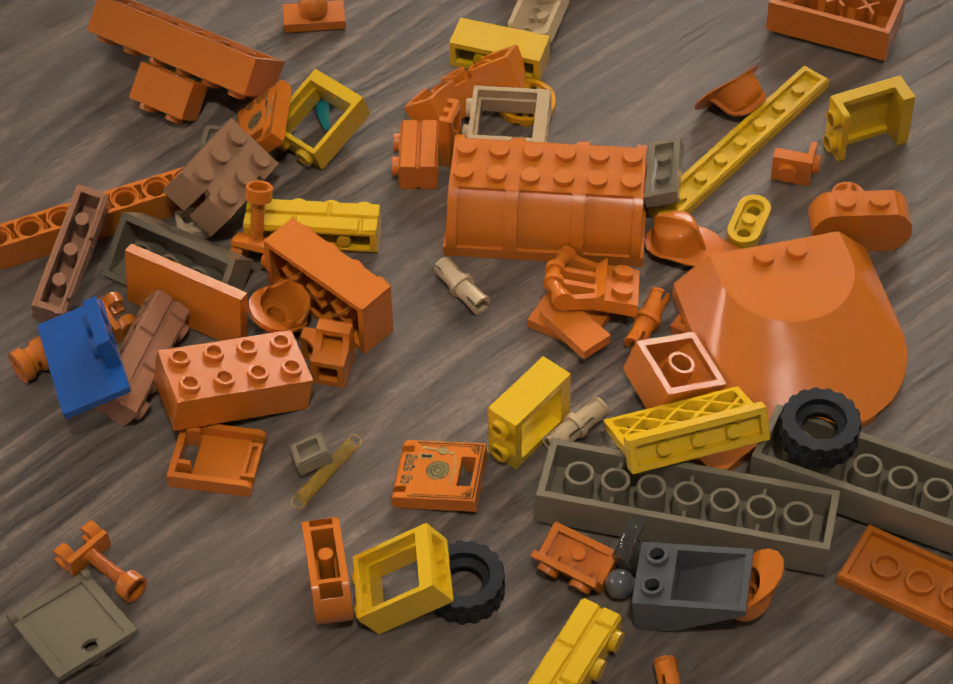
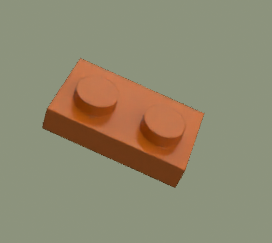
[531,521,622,595]

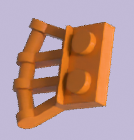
[544,246,640,317]

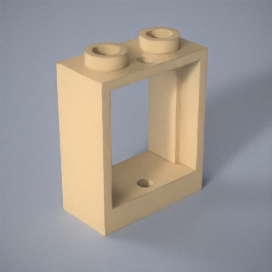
[462,85,551,142]

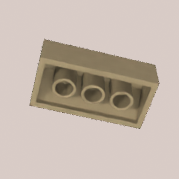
[102,212,254,291]

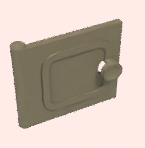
[6,568,139,682]

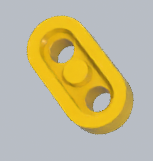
[726,195,771,249]

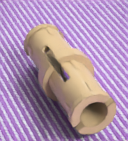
[433,257,491,315]
[542,396,610,450]

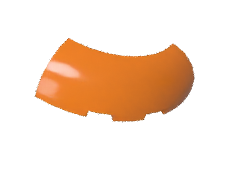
[403,44,525,122]

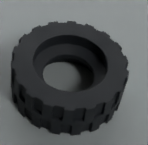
[778,387,862,469]
[433,540,505,625]

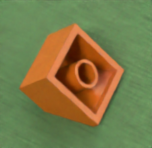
[623,332,727,419]

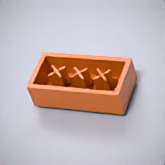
[766,0,906,61]
[263,218,394,354]
[153,330,313,431]

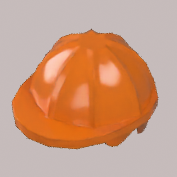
[247,279,311,334]

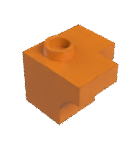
[300,318,356,388]

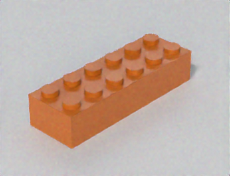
[87,0,285,100]

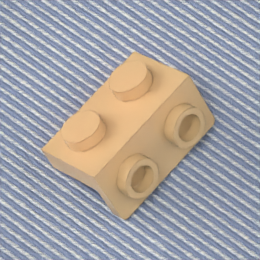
[508,0,570,43]

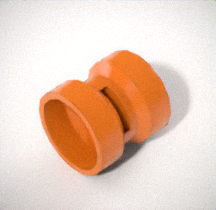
[8,336,49,383]

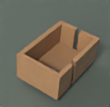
[162,118,279,236]

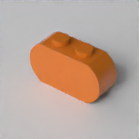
[808,190,912,251]
[301,517,354,626]

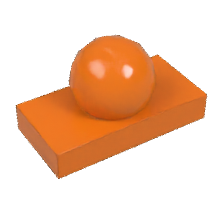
[283,0,346,33]

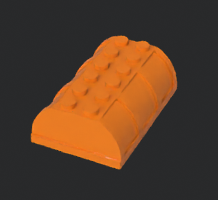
[443,134,647,267]

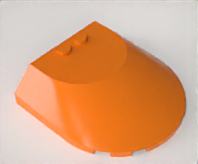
[672,231,907,428]

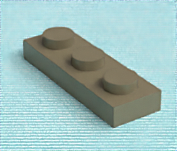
[644,137,684,208]

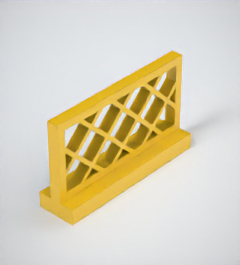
[603,386,770,474]

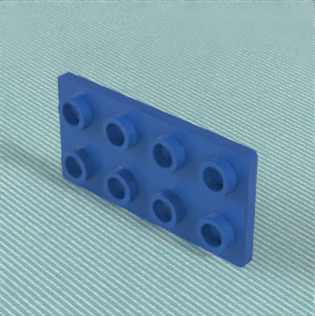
[37,296,131,419]

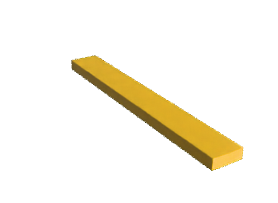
[647,65,830,218]

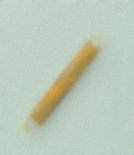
[291,434,361,508]

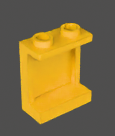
[823,75,916,162]

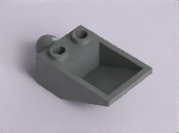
[605,542,754,632]

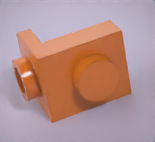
[771,141,822,186]

